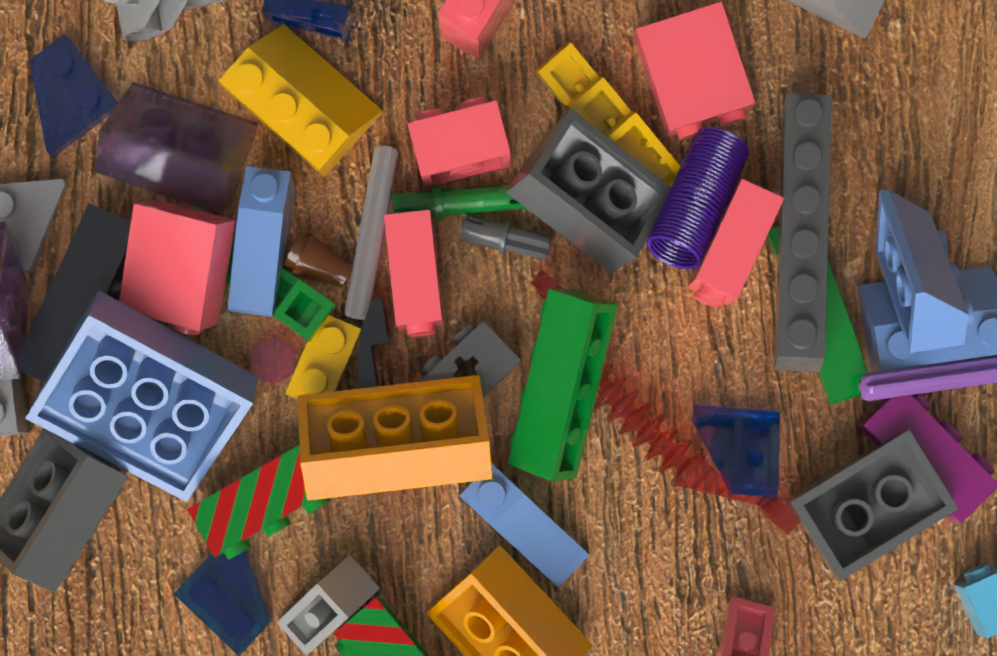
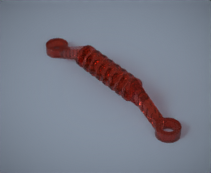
[529,270,800,535]

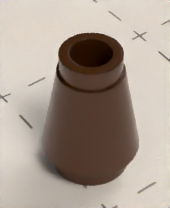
[283,233,353,288]

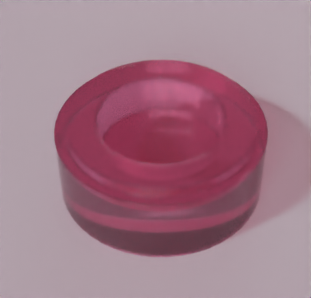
[250,338,297,384]

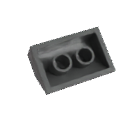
[506,108,671,273]
[0,429,128,593]

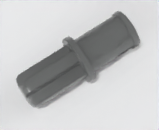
[461,214,552,260]

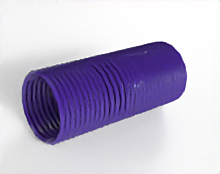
[646,127,749,269]

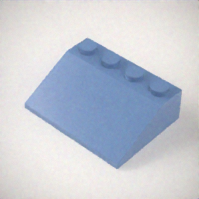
[25,290,259,502]

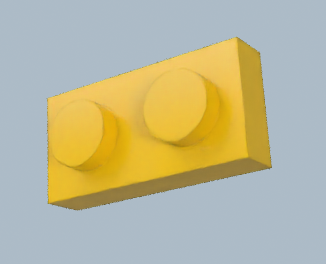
[285,315,362,399]

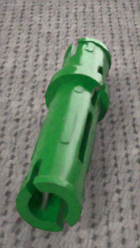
[392,183,527,221]

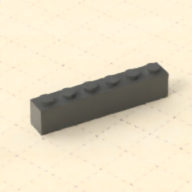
[774,93,832,372]

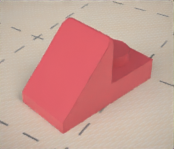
[715,596,776,656]

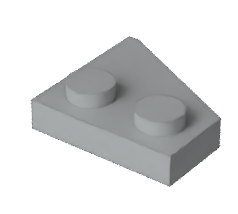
[0,179,69,275]

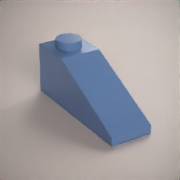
[228,166,296,317]
[460,462,589,588]

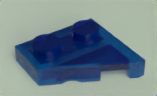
[262,0,357,42]
[29,34,121,158]
[691,405,780,498]
[174,551,272,656]

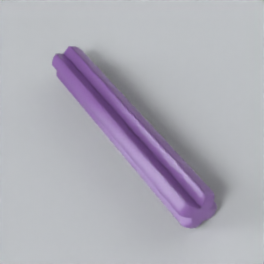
[858,356,997,401]

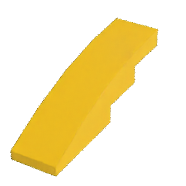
[534,42,680,187]

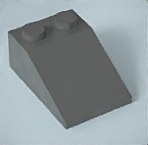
[785,430,959,581]

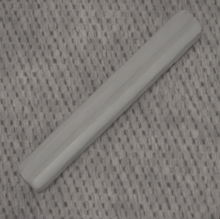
[345,145,398,320]

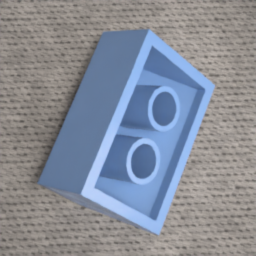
[875,189,974,353]
[857,266,997,373]

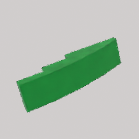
[767,226,868,405]

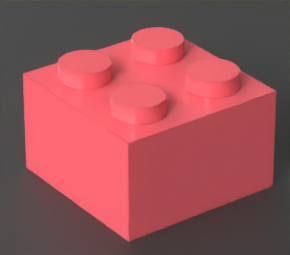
[407,97,511,189]

